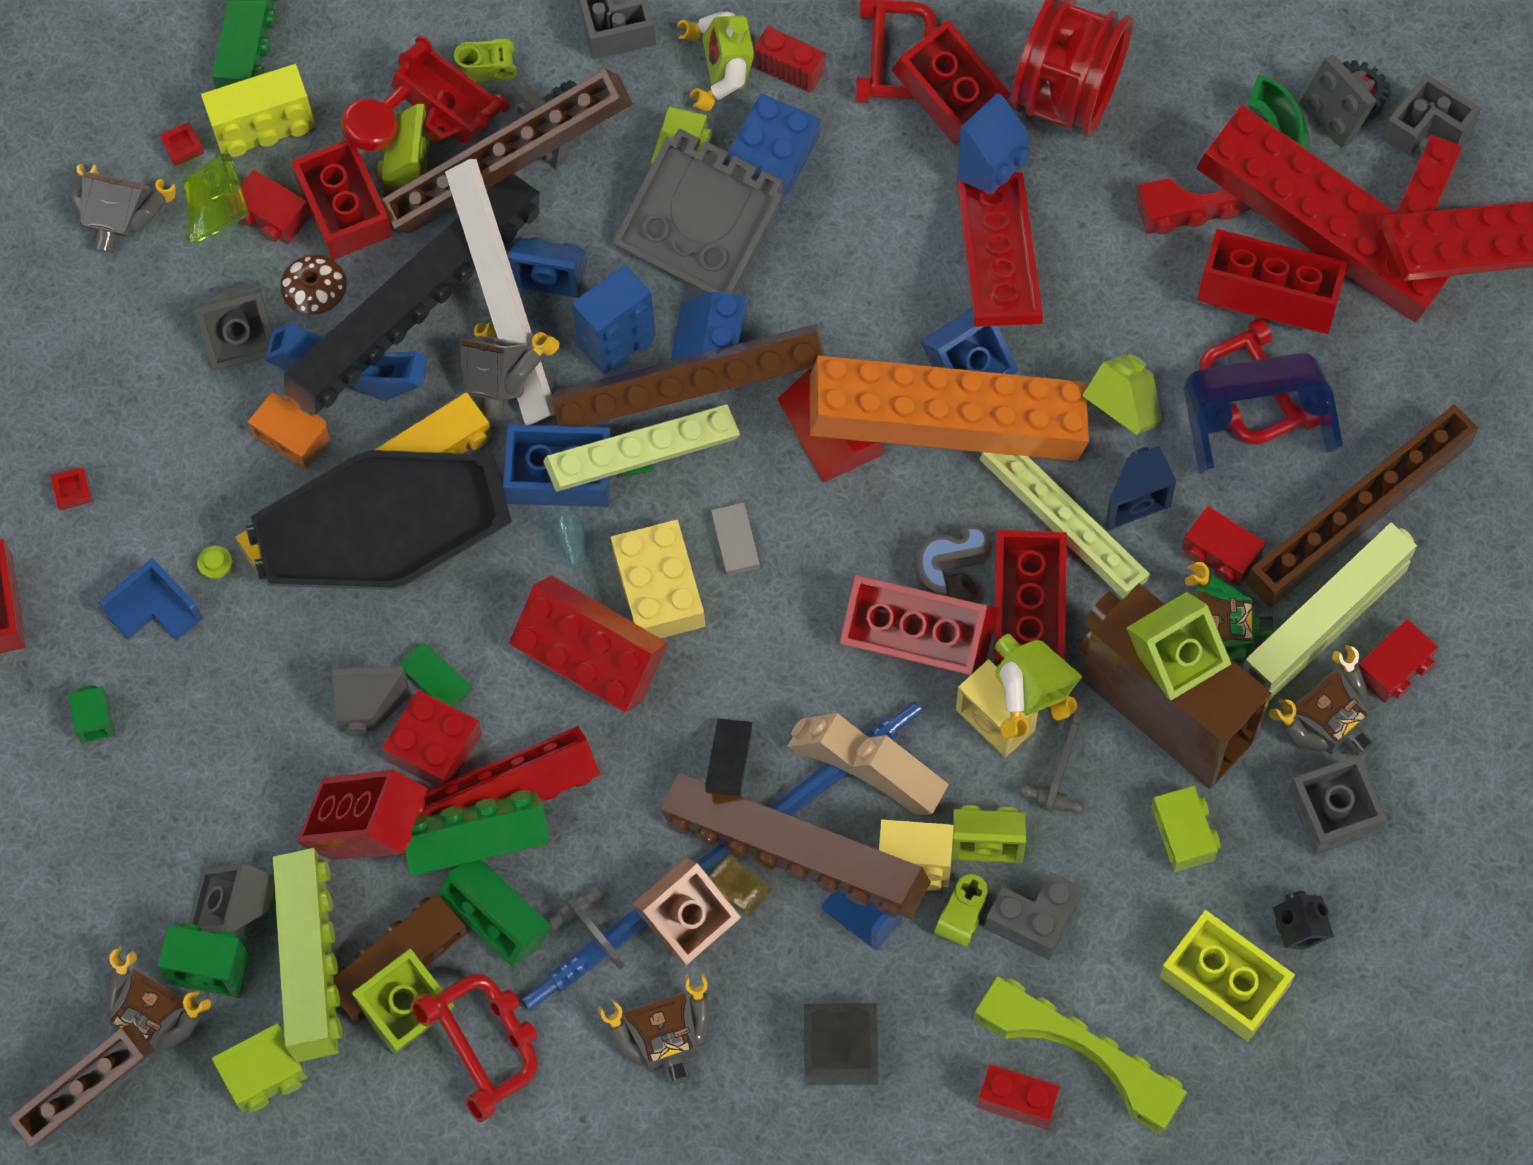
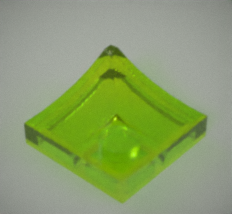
[183,154,249,242]

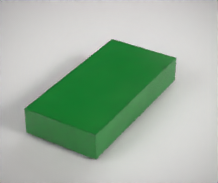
[398,642,473,708]

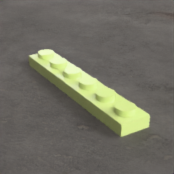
[543,404,740,492]
[979,452,1150,599]

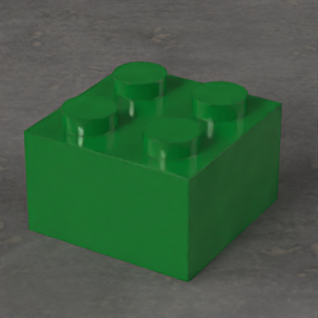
[158,923,250,998]

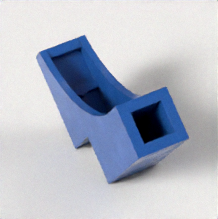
[265,322,427,401]

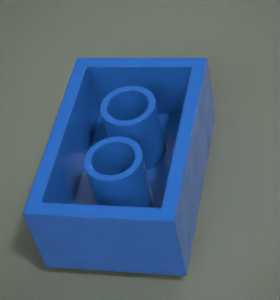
[725,93,820,215]
[572,264,656,375]
[503,425,612,507]

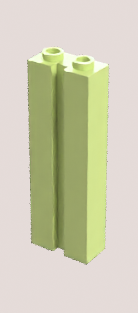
[1243,523,1417,701]

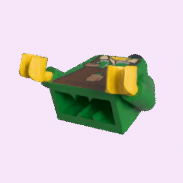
[1185,562,1273,664]

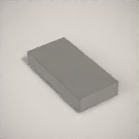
[711,503,760,576]

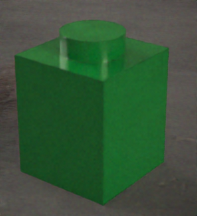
[68,685,116,743]

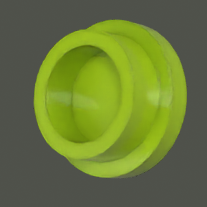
[197,546,232,579]

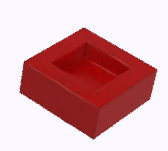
[160,122,204,166]
[50,467,93,510]

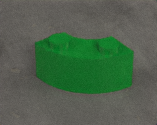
[1248,74,1310,151]

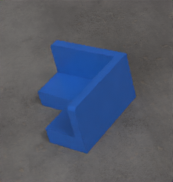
[99,558,203,641]
[822,890,903,951]

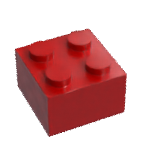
[382,690,482,787]

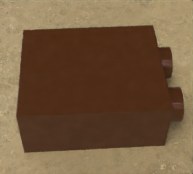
[1079,583,1272,789]

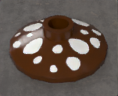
[281,255,346,315]

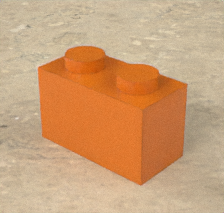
[247,391,330,469]

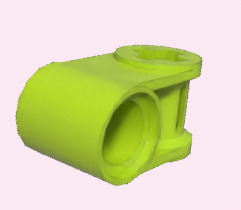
[454,38,518,82]
[934,874,988,948]

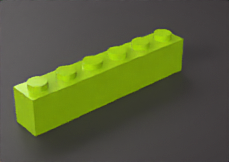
[273,848,343,1063]

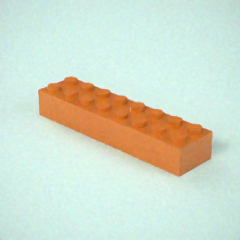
[810,355,1089,461]

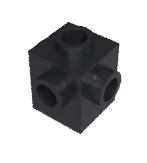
[1272,891,1334,949]

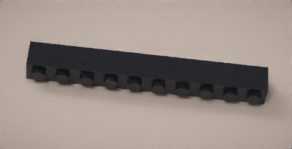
[284,174,540,415]

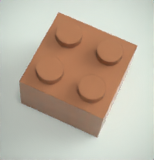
[631,857,741,965]

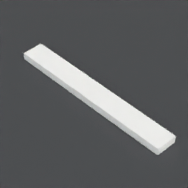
[445,159,555,425]

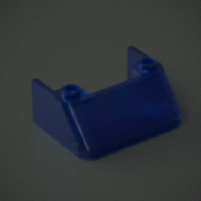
[1184,353,1343,474]

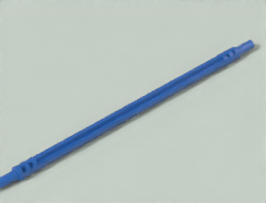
[521,701,923,1011]

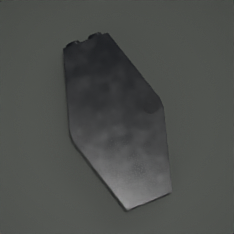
[246,450,512,590]

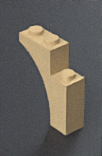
[787,713,949,815]

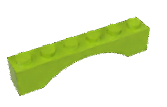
[974,976,1187,1136]

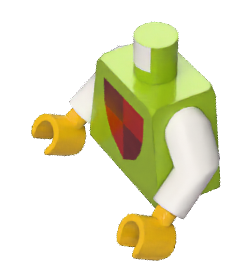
[677,12,754,112]
[994,634,1082,739]

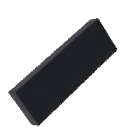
[705,718,753,796]

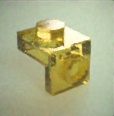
[709,854,772,916]

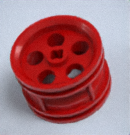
[1010,0,1134,137]

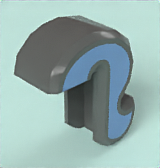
[916,525,990,596]

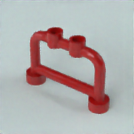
[855,0,937,104]
[1199,317,1321,445]
[411,974,538,1122]

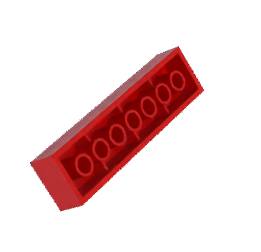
[1196,104,1450,323]

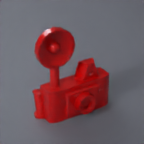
[341,36,509,151]

